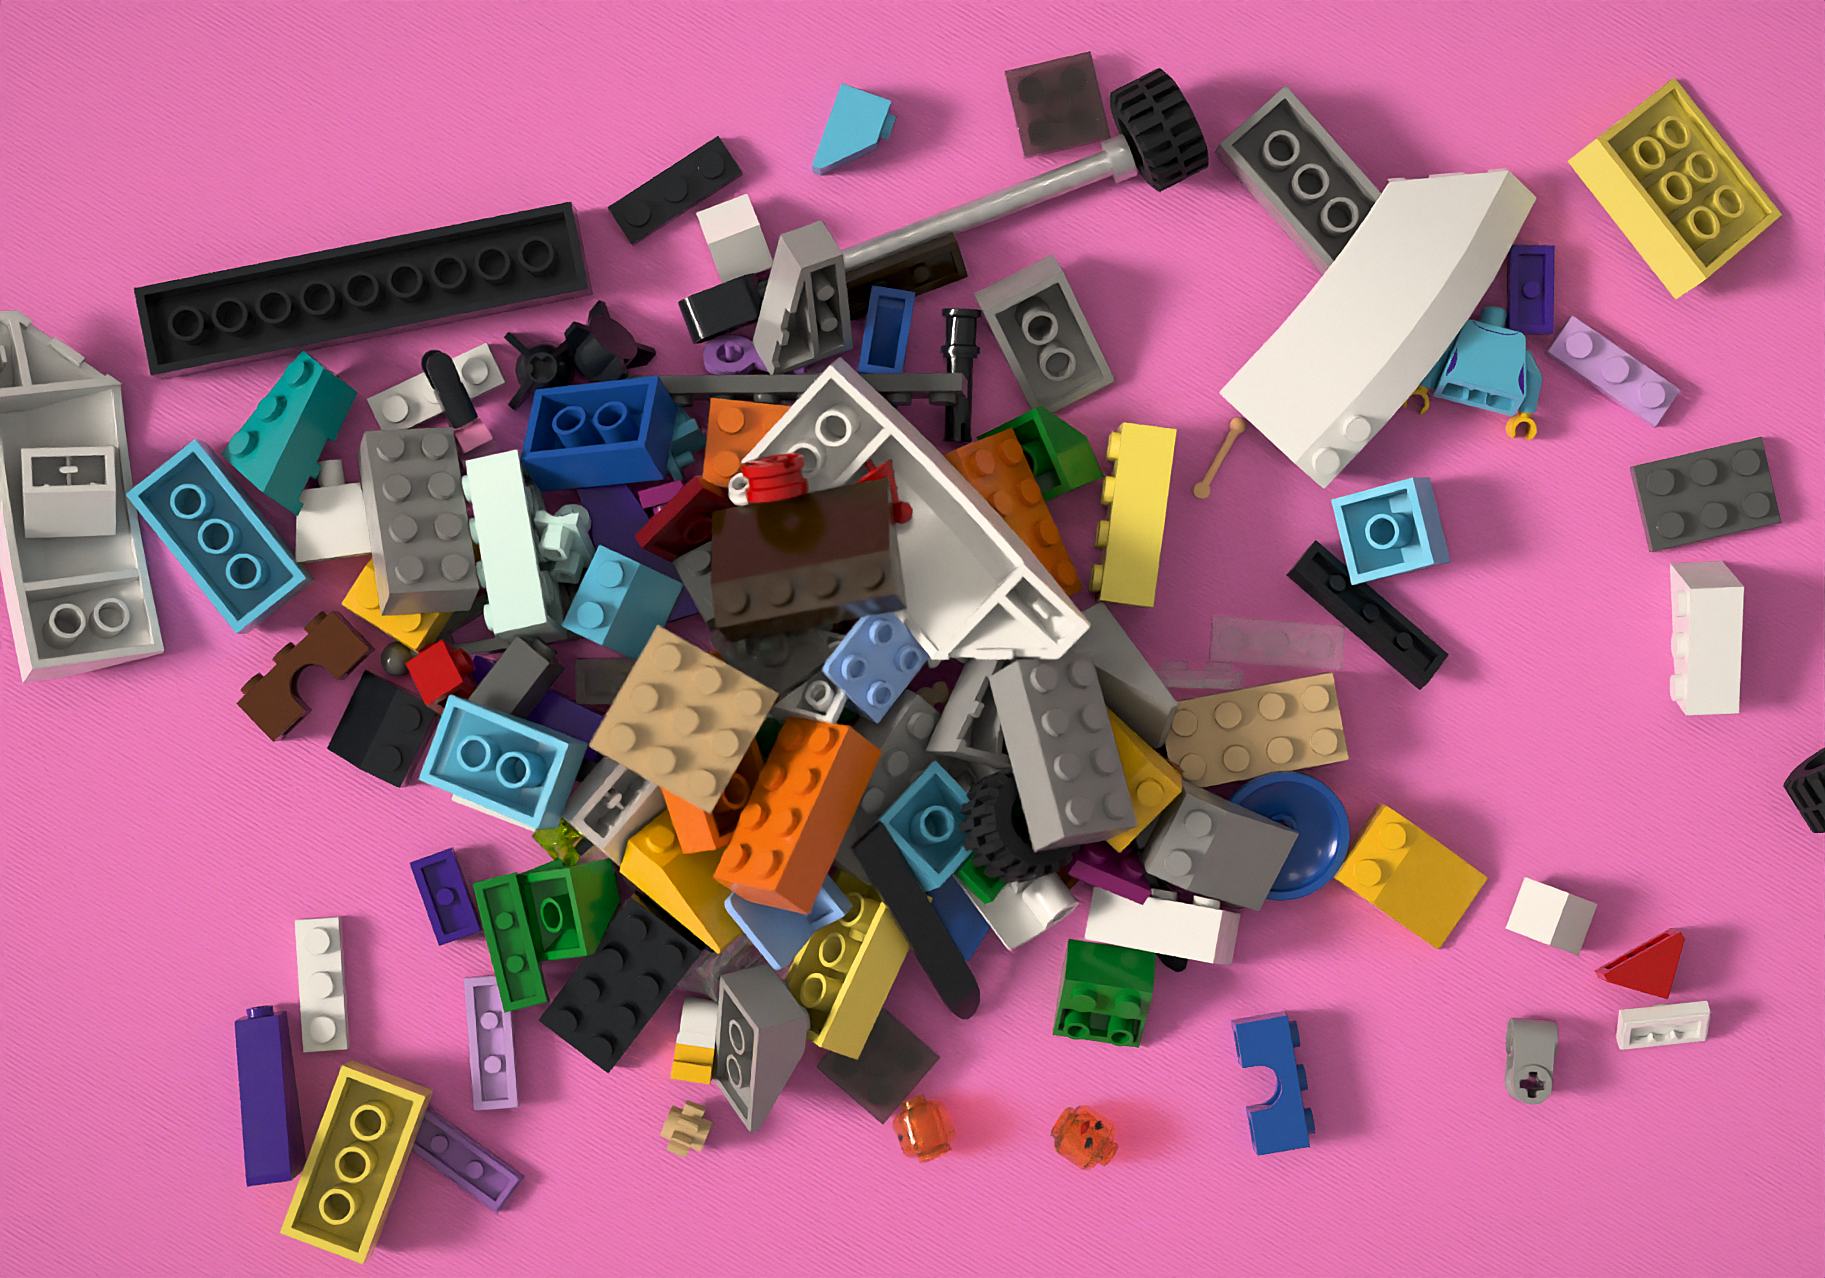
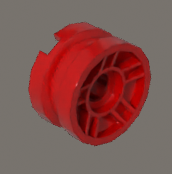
[740,453,809,503]

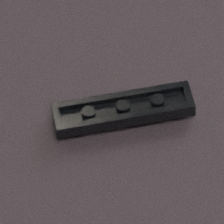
[1286,540,1449,690]

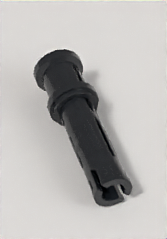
[940,308,981,442]

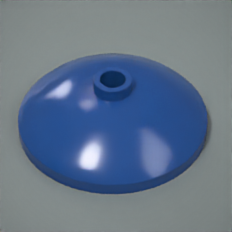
[1228,771,1350,901]

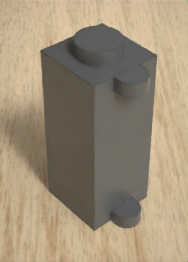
[468,636,565,720]

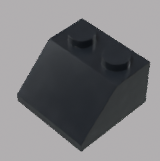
[327,669,440,788]

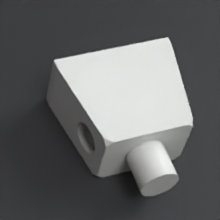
[295,459,372,564]

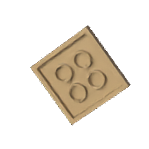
[589,625,779,814]

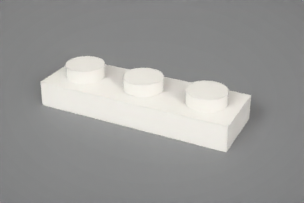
[367,343,507,430]
[294,916,350,1052]

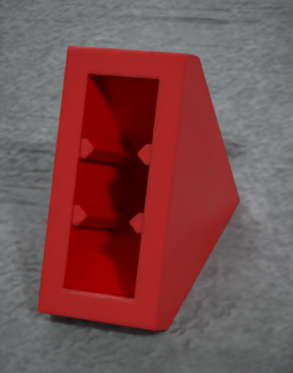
[1594,928,1685,999]

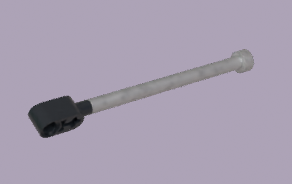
[678,134,1137,344]

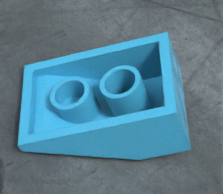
[419,695,588,829]

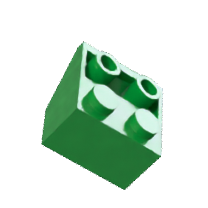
[1052,939,1156,1048]

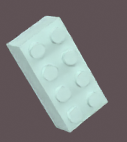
[462,450,568,644]

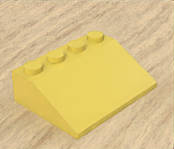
[1568,77,1782,299]

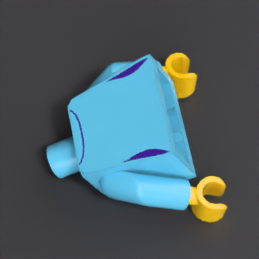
[1403,306,1543,440]

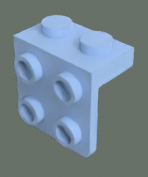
[823,612,930,724]
[725,873,853,970]

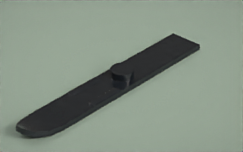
[850,821,980,1019]

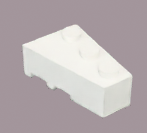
[1670,561,1744,716]
[1084,886,1241,966]

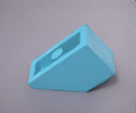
[812,83,897,176]

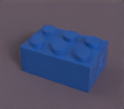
[520,376,678,492]

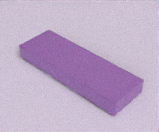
[411,1106,524,1213]

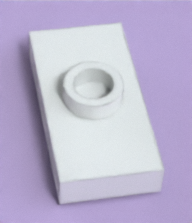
[1616,1001,1711,1050]

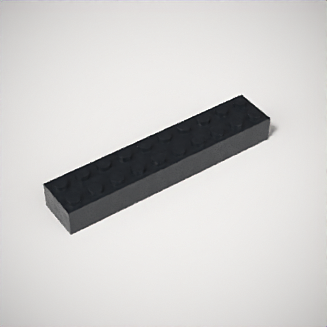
[133,202,593,380]

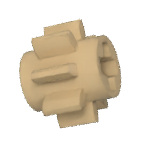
[660,1100,713,1158]

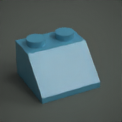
[1331,477,1450,585]
[561,545,684,660]
[874,760,973,892]

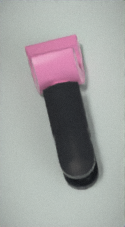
[421,349,500,470]

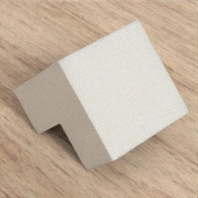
[696,194,773,283]
[1506,877,1597,956]

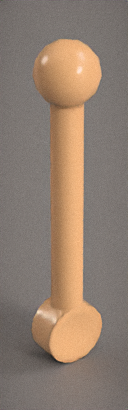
[1193,417,1247,499]

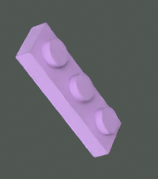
[1545,315,1681,427]
[464,975,520,1111]

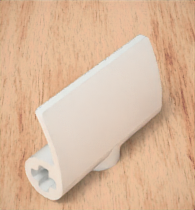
[952,870,1079,950]

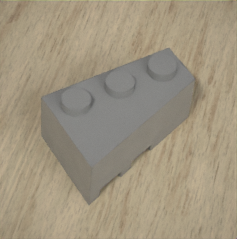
[752,220,853,375]
[925,657,1040,768]

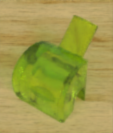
[532,817,583,866]

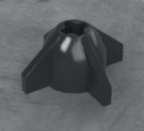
[564,300,656,382]
[504,332,575,411]

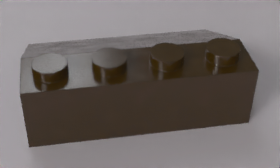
[711,477,907,642]

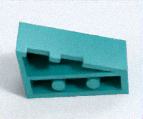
[221,350,358,516]

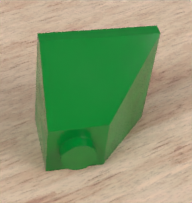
[977,406,1104,503]
[519,858,620,962]

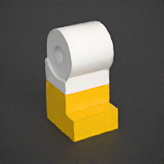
[670,996,718,1085]

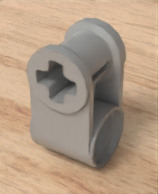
[1504,1017,1558,1105]

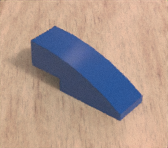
[858,285,916,410]

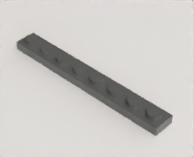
[625,373,968,408]

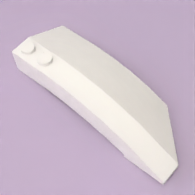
[1219,168,1537,489]
[0,310,164,683]
[741,357,1091,660]

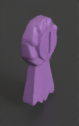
[703,335,809,375]

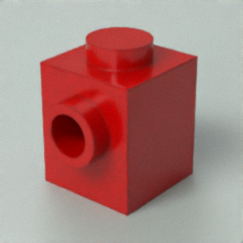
[405,639,478,716]

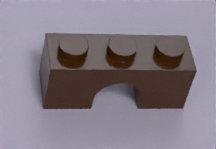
[236,611,376,742]

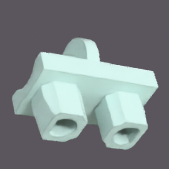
[534,504,596,584]

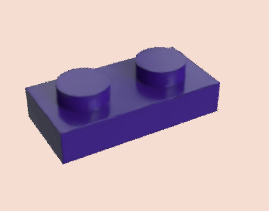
[1506,245,1555,335]
[410,847,483,946]

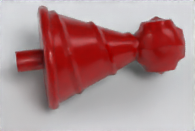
[856,459,913,525]

